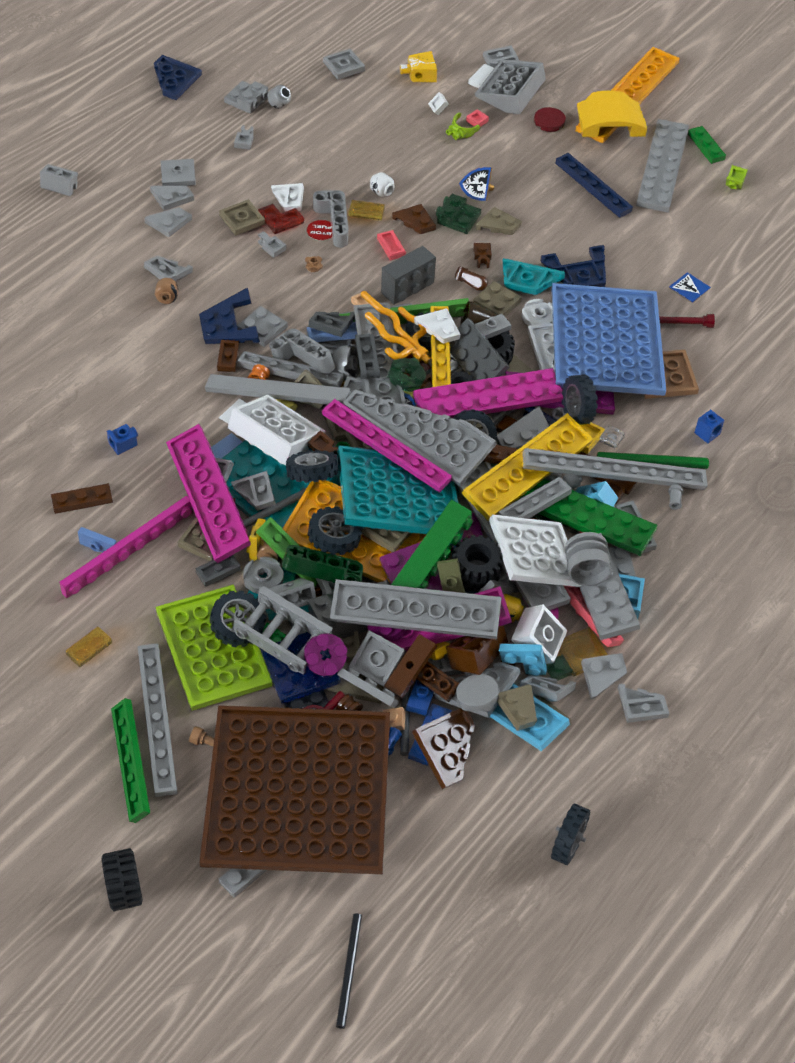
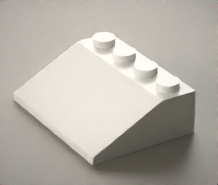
[228,395,325,466]

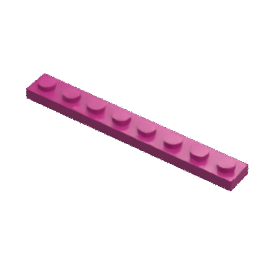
[322,399,452,493]
[59,496,193,598]

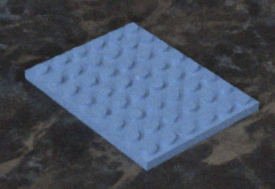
[552,283,666,396]

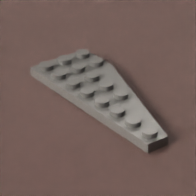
[343,390,497,487]

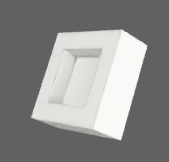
[428,92,449,115]

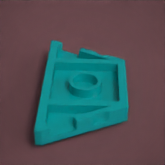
[502,258,565,295]

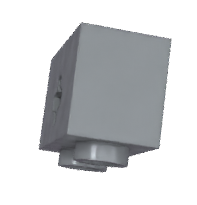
[268,578,316,607]

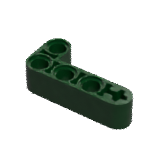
[282,545,363,583]

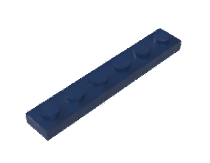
[555,153,633,218]

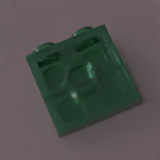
[436,193,482,234]

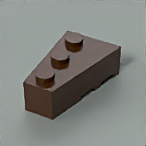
[446,625,509,675]

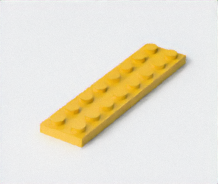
[462,413,594,521]

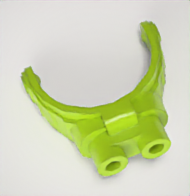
[446,112,480,140]

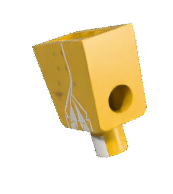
[400,51,437,82]

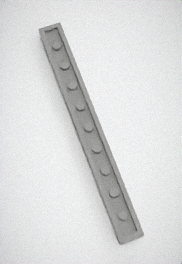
[522,448,707,490]

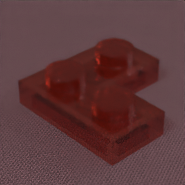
[258,204,304,234]

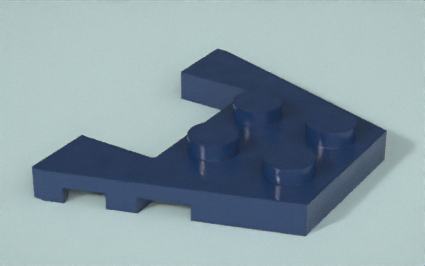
[540,245,606,287]
[199,288,260,344]

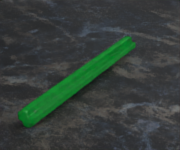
[597,452,709,469]

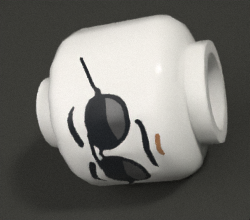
[370,172,395,197]

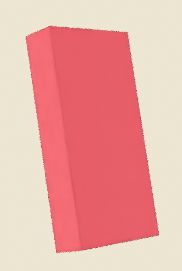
[377,230,406,260]

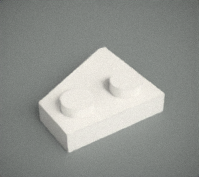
[414,308,460,344]

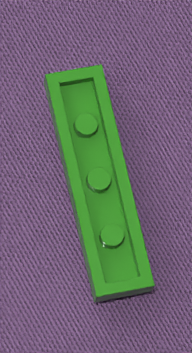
[256,517,318,587]

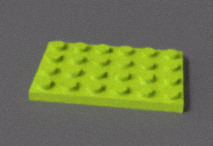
[155,584,272,711]

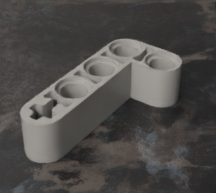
[313,190,349,248]
[269,329,335,374]

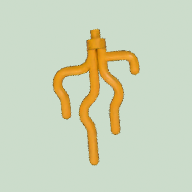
[361,291,431,364]

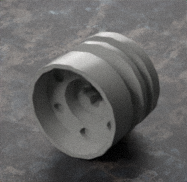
[565,532,612,586]

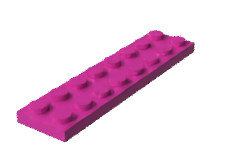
[413,368,563,418]
[166,424,251,563]

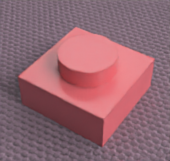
[466,109,489,127]

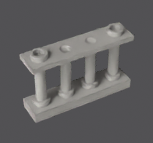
[234,586,333,675]

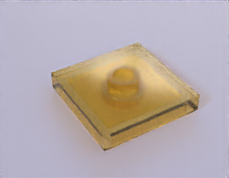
[558,627,608,677]

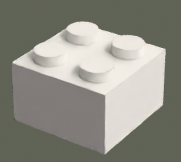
[511,604,567,664]

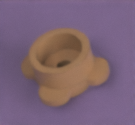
[305,256,323,272]

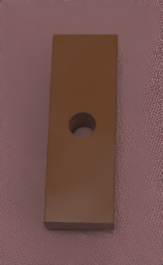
[384,634,437,699]
[410,661,460,702]

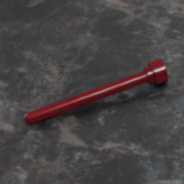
[659,314,715,328]

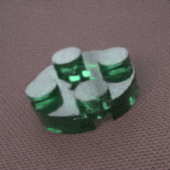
[388,358,426,392]

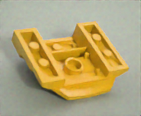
[577,90,647,137]

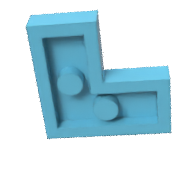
[499,644,547,676]

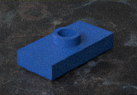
[406,680,434,716]

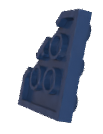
[154,55,202,100]

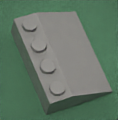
[475,59,546,114]

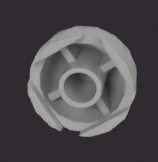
[332,344,360,381]

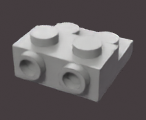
[224,81,268,114]

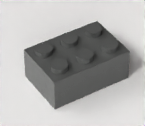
[381,246,436,305]

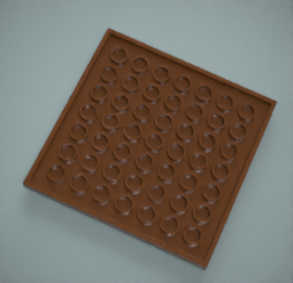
[199,705,390,875]

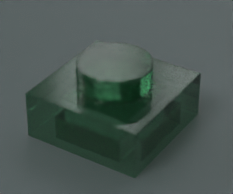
[546,655,573,681]

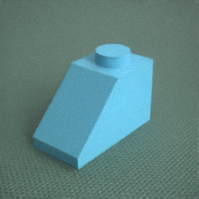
[576,481,618,507]

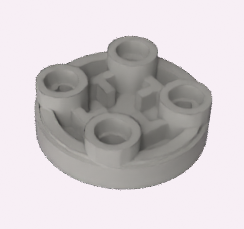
[456,674,499,711]

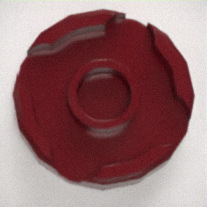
[534,107,566,132]

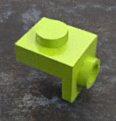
[725,165,748,189]

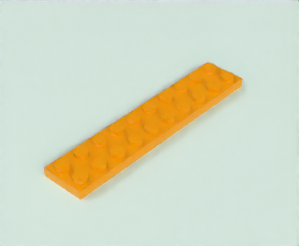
[575,47,680,143]

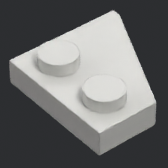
[271,183,304,212]

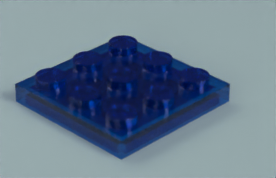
[260,632,341,704]

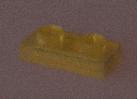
[349,200,385,221]
[66,626,112,667]

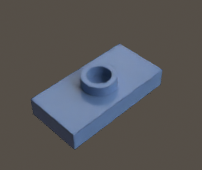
[78,527,117,553]

